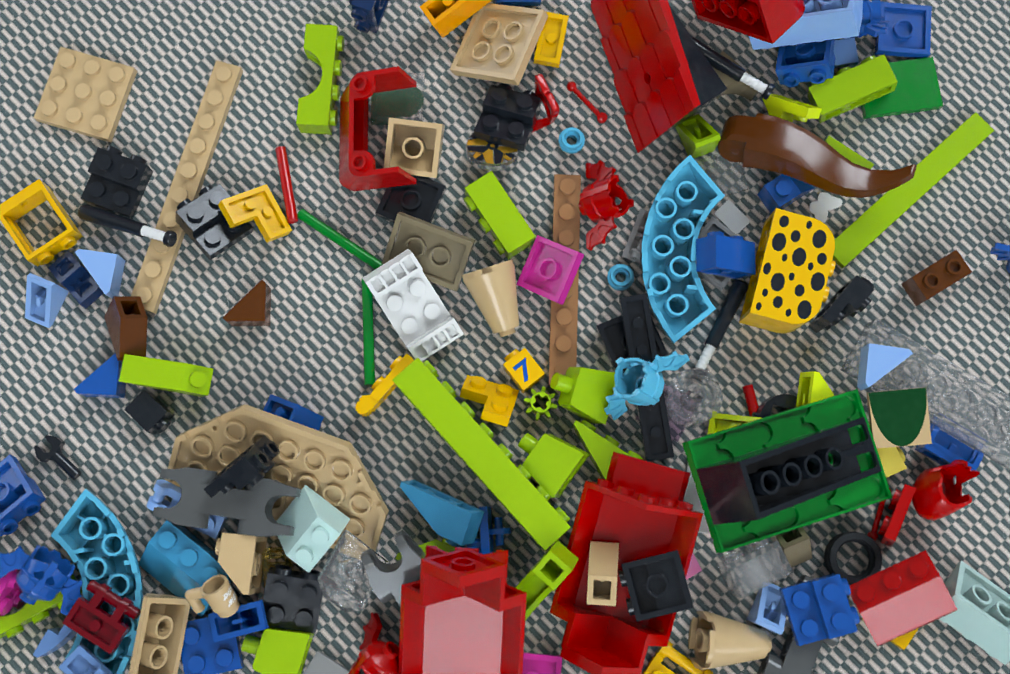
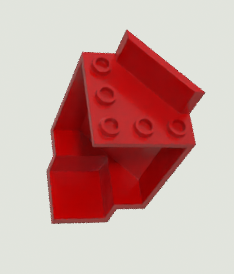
[550,452,703,674]
[398,545,527,674]

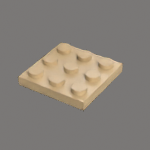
[450,3,548,86]
[34,47,137,143]

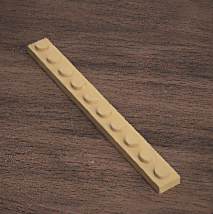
[131,60,243,314]

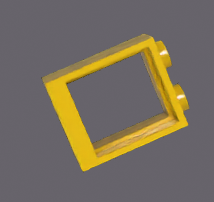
[0,179,83,267]

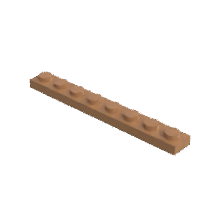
[548,174,581,386]

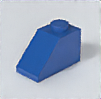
[757,174,816,214]
[263,394,324,431]

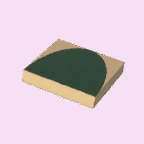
[866,387,932,449]

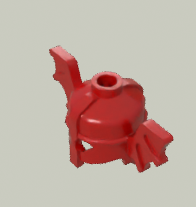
[579,160,634,251]
[348,612,399,674]

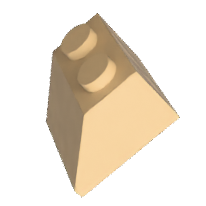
[384,117,445,178]
[215,533,268,595]

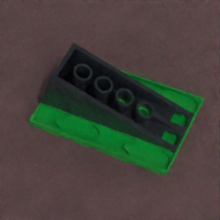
[682,389,893,553]

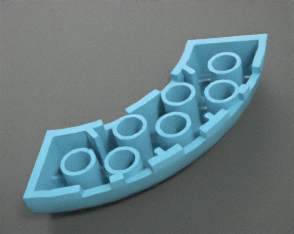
[50,489,143,674]

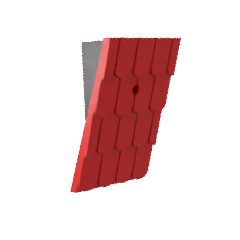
[591,0,727,153]

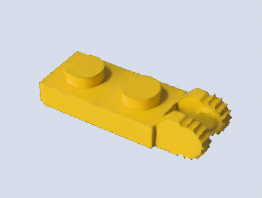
[355,354,414,417]

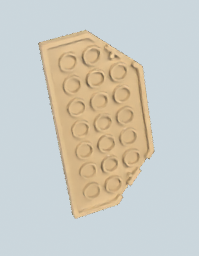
[165,404,389,559]

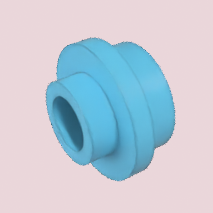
[558,127,585,154]
[607,264,634,291]

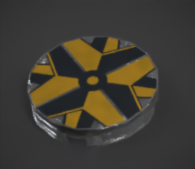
[466,132,519,171]

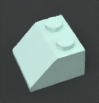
[277,485,350,573]

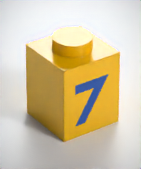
[503,348,545,393]

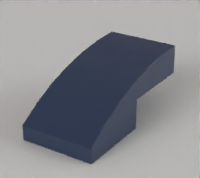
[48,250,103,309]

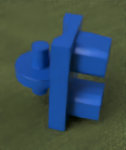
[467,506,511,554]

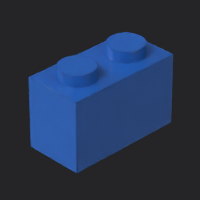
[696,231,756,279]

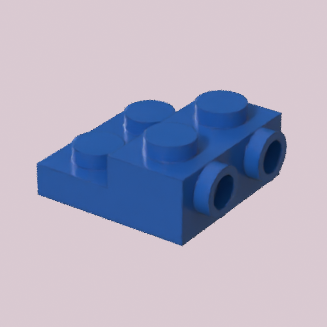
[775,39,836,87]
[0,454,46,537]
[779,573,860,646]

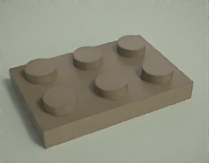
[382,212,475,292]

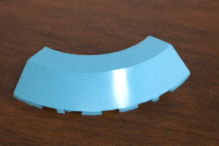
[641,155,725,344]

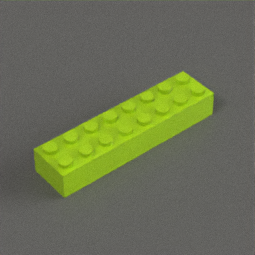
[393,358,571,551]

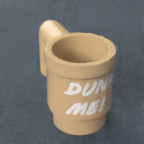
[185,574,240,618]

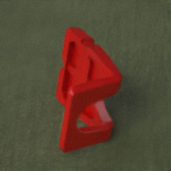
[532,74,560,133]

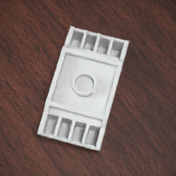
[362,249,464,362]

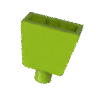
[550,367,615,424]
[518,433,590,498]
[241,627,314,674]

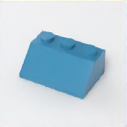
[139,520,232,617]

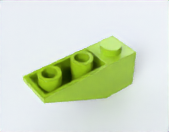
[572,420,643,479]

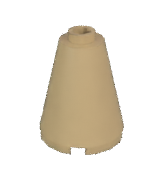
[462,260,519,337]
[688,611,772,670]

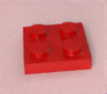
[878,484,916,547]

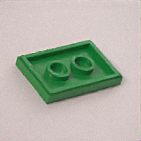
[861,57,943,119]

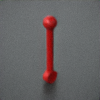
[566,81,608,124]
[867,487,892,541]

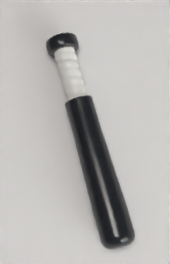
[691,36,775,100]
[78,204,177,247]
[689,280,748,380]

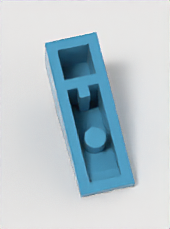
[400,480,485,547]

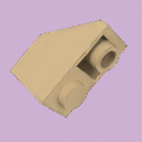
[587,541,619,606]

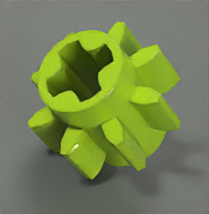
[523,386,557,421]

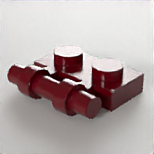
[62,580,141,654]

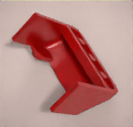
[339,66,416,191]

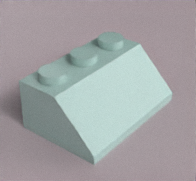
[940,560,1010,665]

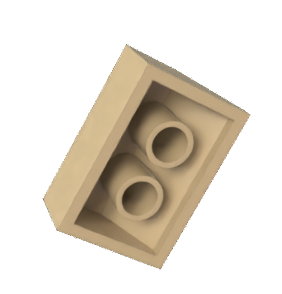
[129,593,190,674]

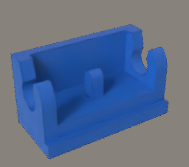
[915,423,984,470]

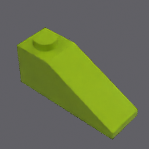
[118,354,214,397]

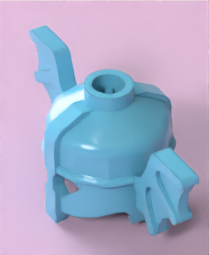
[604,351,690,420]

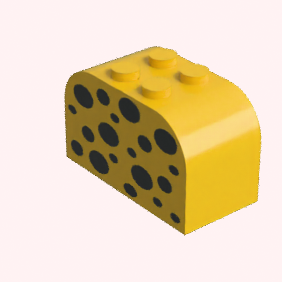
[739,208,836,334]

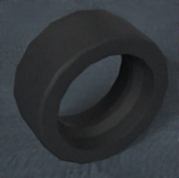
[824,532,882,585]

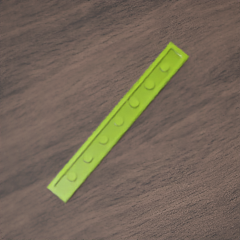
[833,112,995,269]

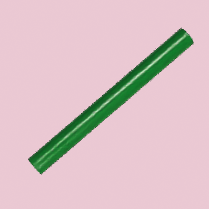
[297,209,383,269]
[362,279,375,386]

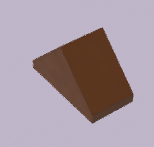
[223,280,271,326]

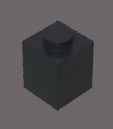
[124,389,174,434]

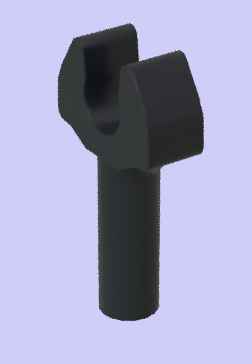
[34,435,82,480]

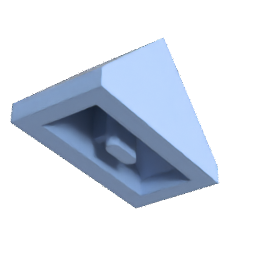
[75,249,126,299]
[25,273,69,328]
[857,343,913,391]
[746,580,787,635]

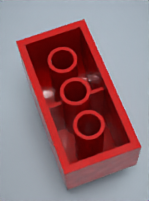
[691,0,805,44]

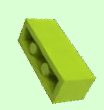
[807,54,898,123]
[463,171,536,260]

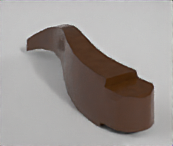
[718,113,917,198]

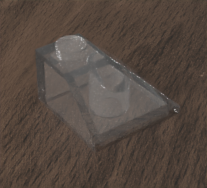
[317,530,388,612]

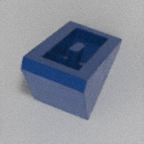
[74,354,126,398]
[208,600,269,643]

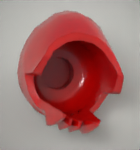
[912,459,980,521]

